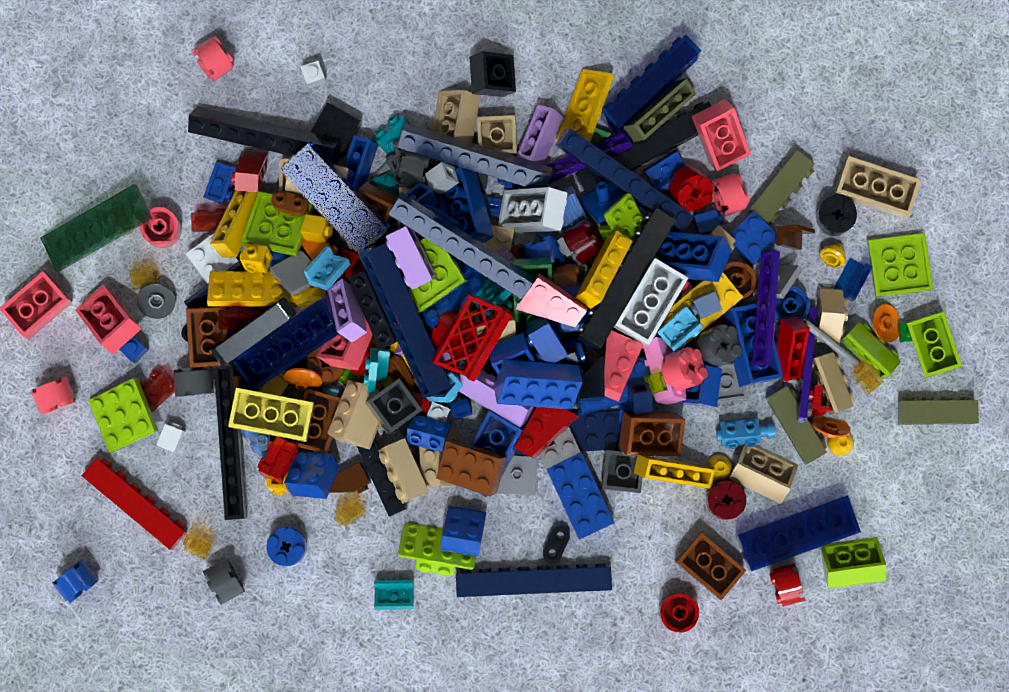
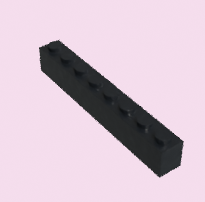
[575,102,711,195]
[188,106,341,164]
[577,207,675,351]
[214,364,247,520]

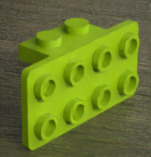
[598,193,645,243]
[398,523,477,577]

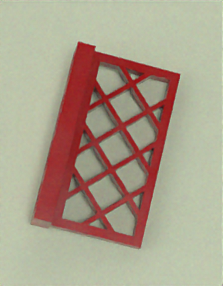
[431,294,512,382]

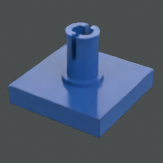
[579,182,623,224]

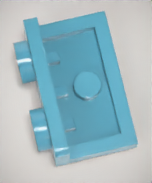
[304,246,351,290]
[657,306,703,351]
[427,372,463,403]

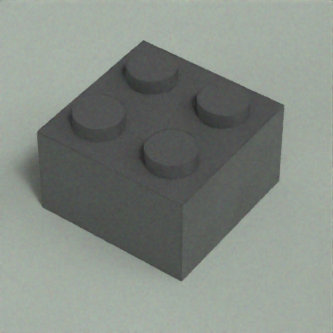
[366,378,422,435]
[601,450,643,494]

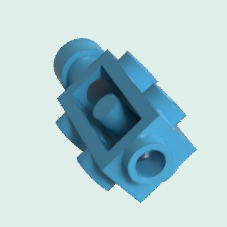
[716,418,776,449]

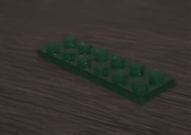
[40,184,153,272]

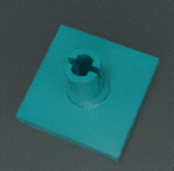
[475,279,513,319]

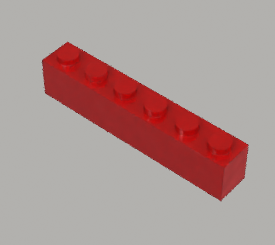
[81,458,187,550]

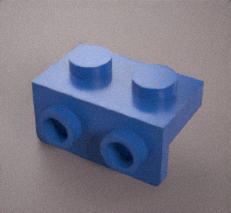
[644,150,686,192]
[203,162,235,205]
[406,415,451,452]

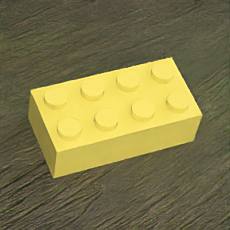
[228,388,314,442]

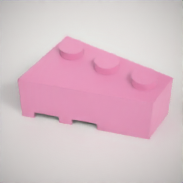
[642,337,686,405]

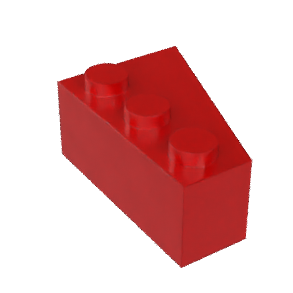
[514,407,579,459]

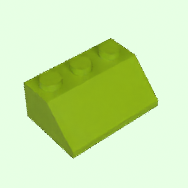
[907,311,962,378]
[841,322,901,380]
[820,537,886,589]

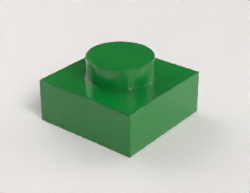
[590,128,611,145]
[897,322,912,343]

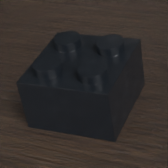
[469,51,516,97]
[310,102,362,157]

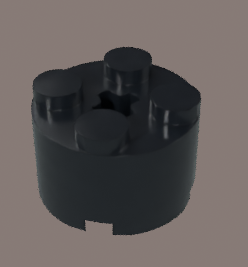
[816,195,857,236]

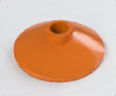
[872,304,900,342]
[284,368,322,391]
[812,416,851,438]

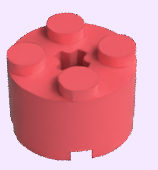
[192,37,233,82]
[711,174,750,217]
[140,207,182,248]
[661,347,708,391]
[30,376,75,415]

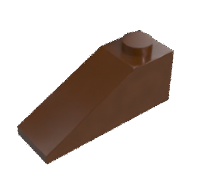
[329,463,371,494]

